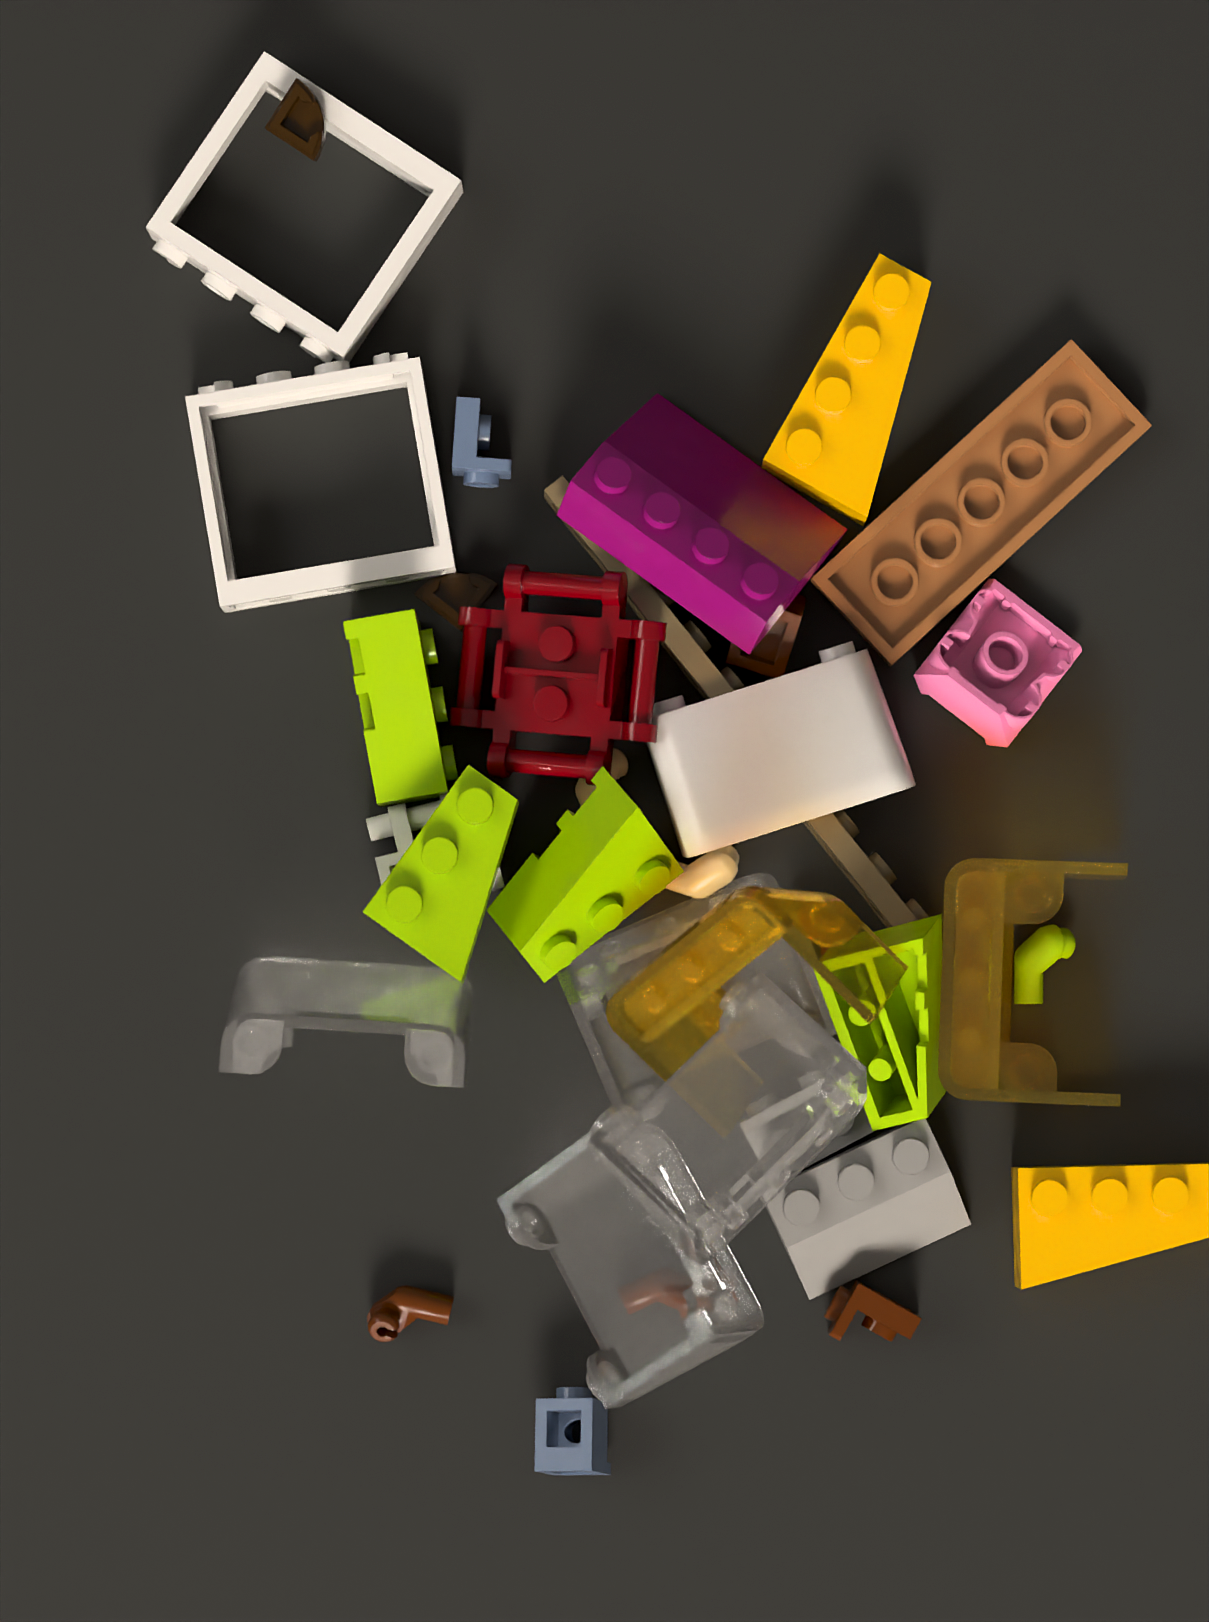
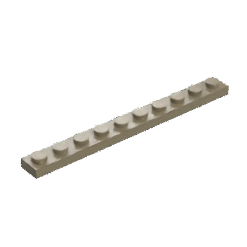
[544,475,929,928]

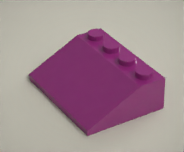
[556,393,848,655]

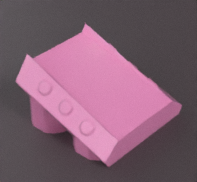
[914,579,1082,747]

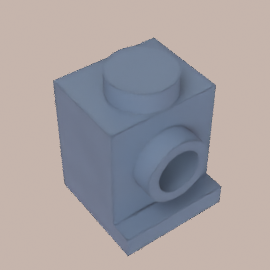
[535,1387,611,1476]

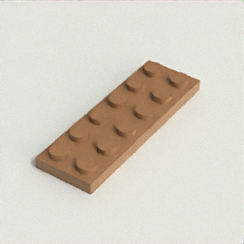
[810,339,1152,667]

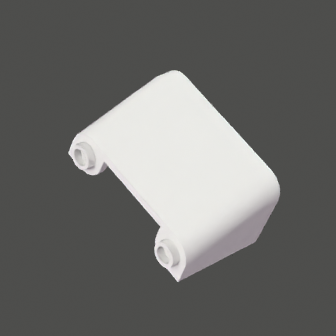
[646,641,916,858]

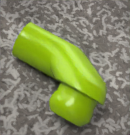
[1014,924,1076,1004]

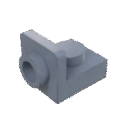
[452,397,512,488]

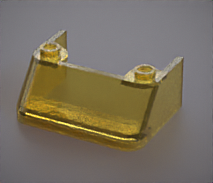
[938,858,1128,1106]
[606,885,908,1138]

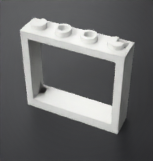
[146,51,463,363]
[185,352,457,613]

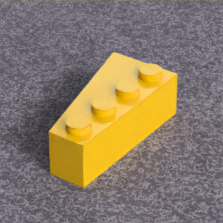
[761,253,931,526]
[1011,1162,1209,1289]

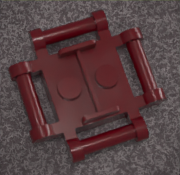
[449,563,667,786]

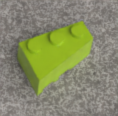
[343,609,458,807]
[363,764,519,983]
[487,766,684,983]
[812,914,946,1131]

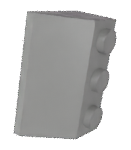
[759,1119,971,1300]

